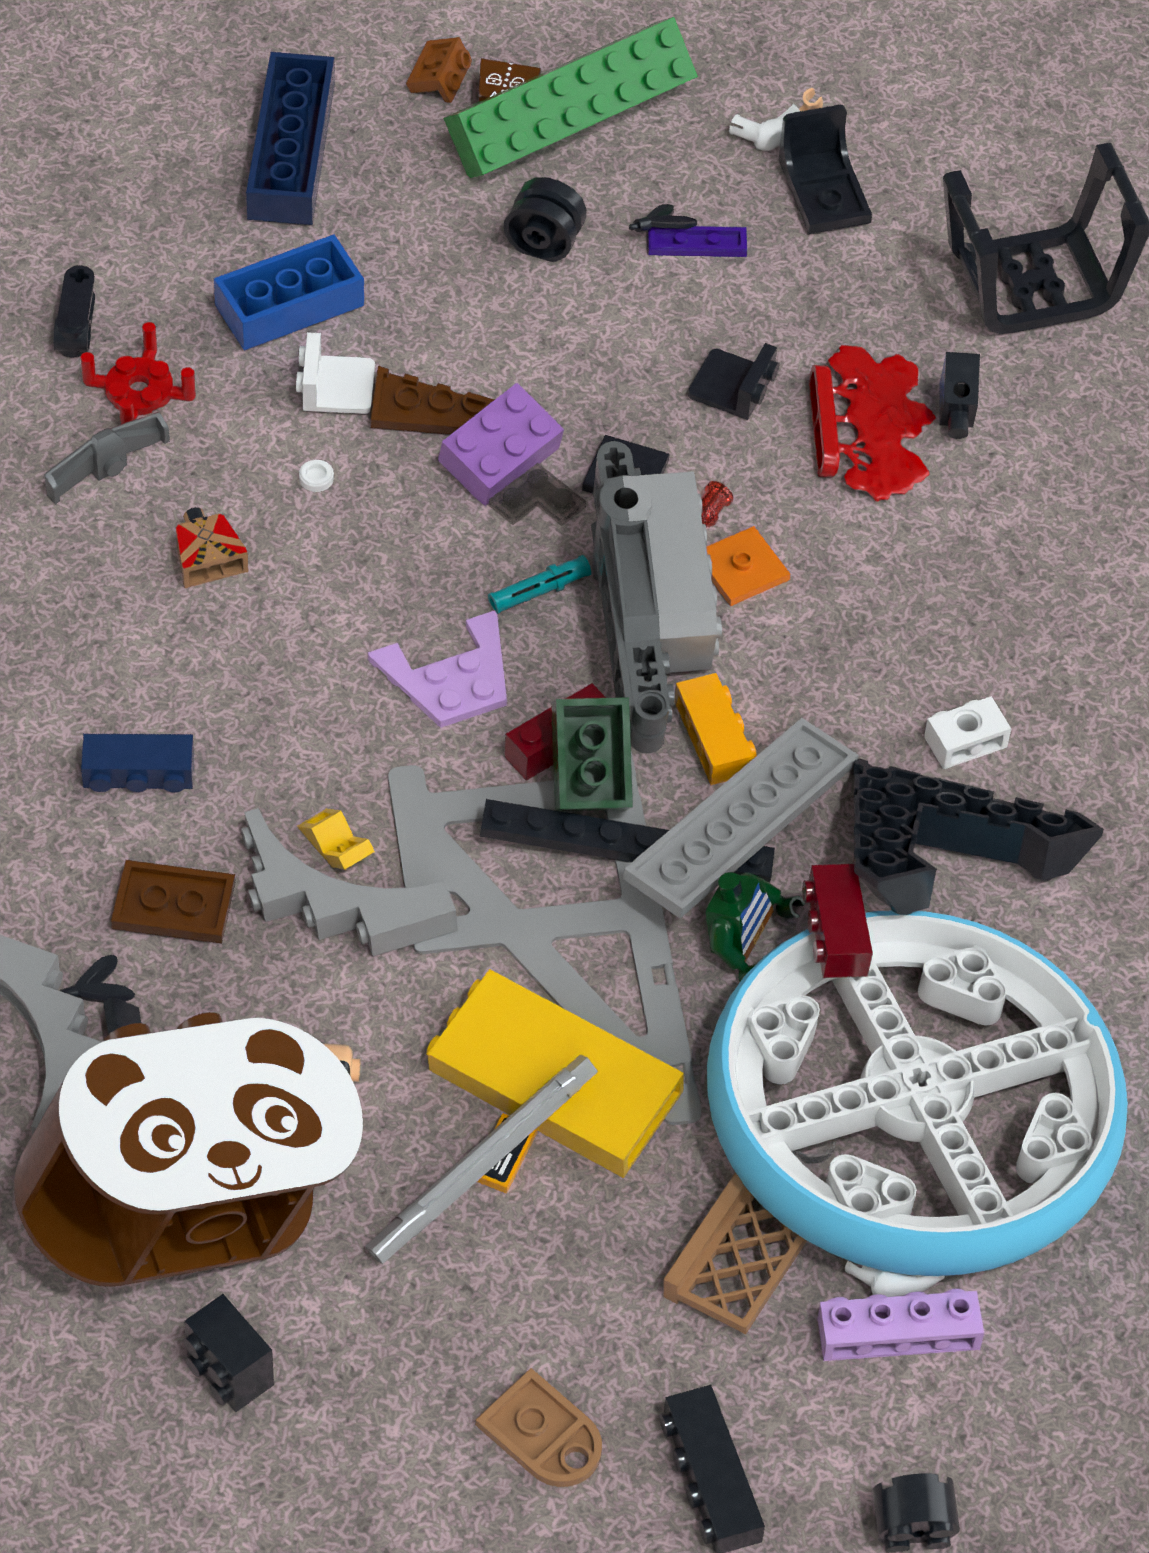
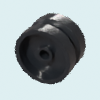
[504,177,587,262]

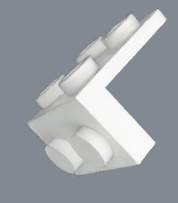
[296,332,375,414]

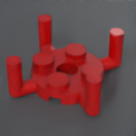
[81,322,196,424]

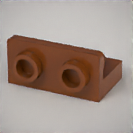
[406,37,472,103]

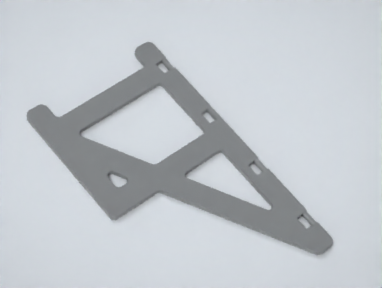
[388,752,701,1125]

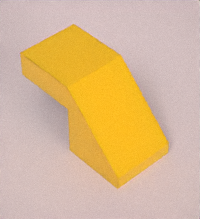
[297,808,375,870]

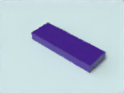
[648,226,747,257]

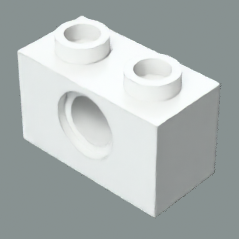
[924,696,1011,770]

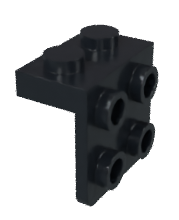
[688,343,780,420]

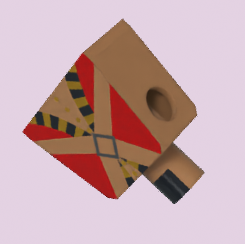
[175,507,249,588]

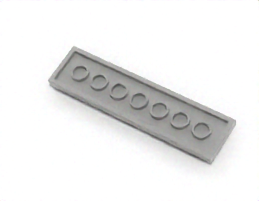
[622,718,859,919]

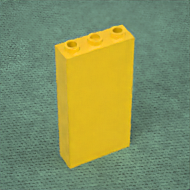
[426,969,684,1178]

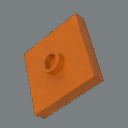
[706,526,790,606]

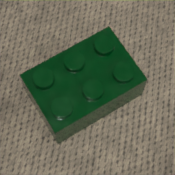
[551,697,633,811]

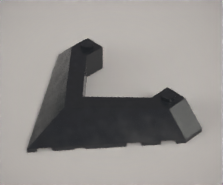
[854,758,1104,915]

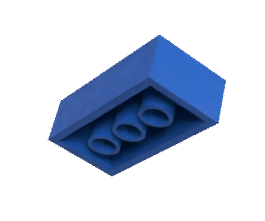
[214,234,364,350]

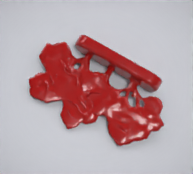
[809,345,936,501]

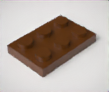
[111,860,236,944]

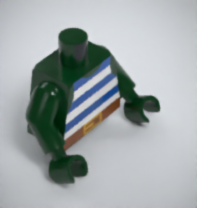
[706,872,805,982]

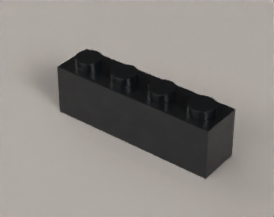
[659,1385,765,1553]

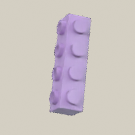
[817,1289,984,1361]

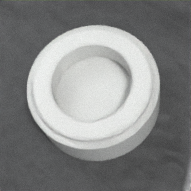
[299,460,334,492]

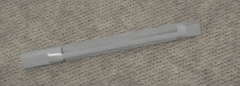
[365,1055,598,1264]

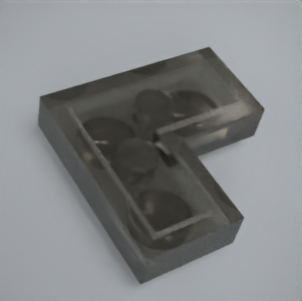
[489,463,586,526]

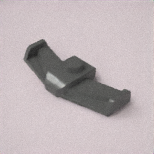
[44,412,170,505]

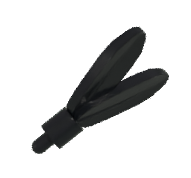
[629,204,697,232]
[60,955,135,1003]

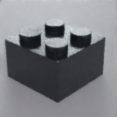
[183,1294,274,1412]

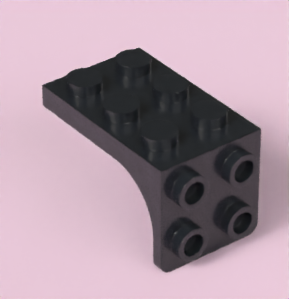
[778,105,872,234]

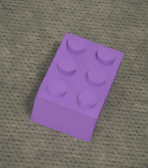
[438,383,564,506]

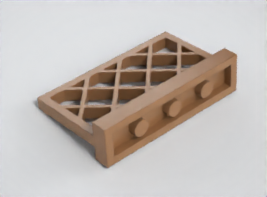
[663,1172,807,1334]

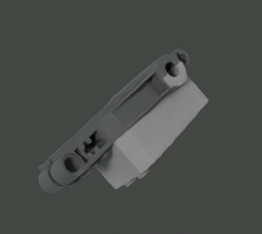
[591,441,722,753]

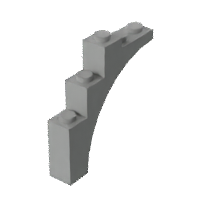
[241,808,458,956]
[0,935,101,1135]

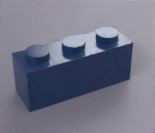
[81,733,194,793]

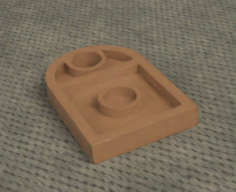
[475,1368,602,1487]

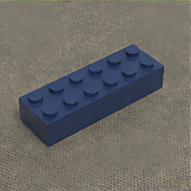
[246,52,335,225]

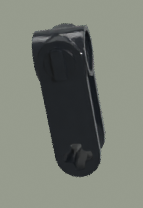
[53,265,95,358]

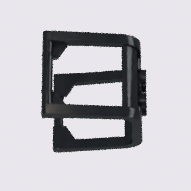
[943,143,1149,334]

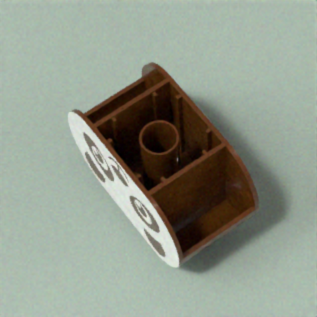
[14,1012,363,1287]

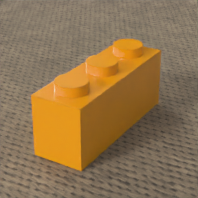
[675,673,757,785]

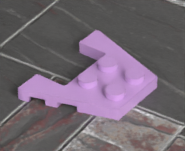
[368,610,507,728]

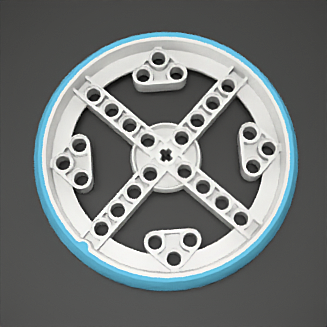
[707,910,1128,1276]

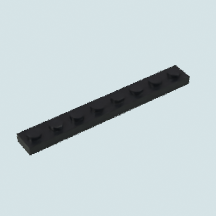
[480,799,775,883]

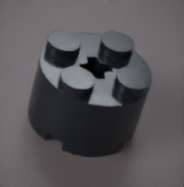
[872,1473,960,1553]

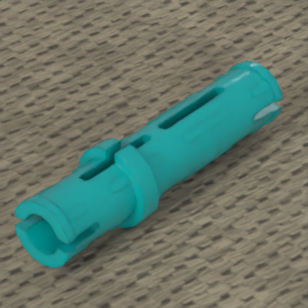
[488,555,592,614]

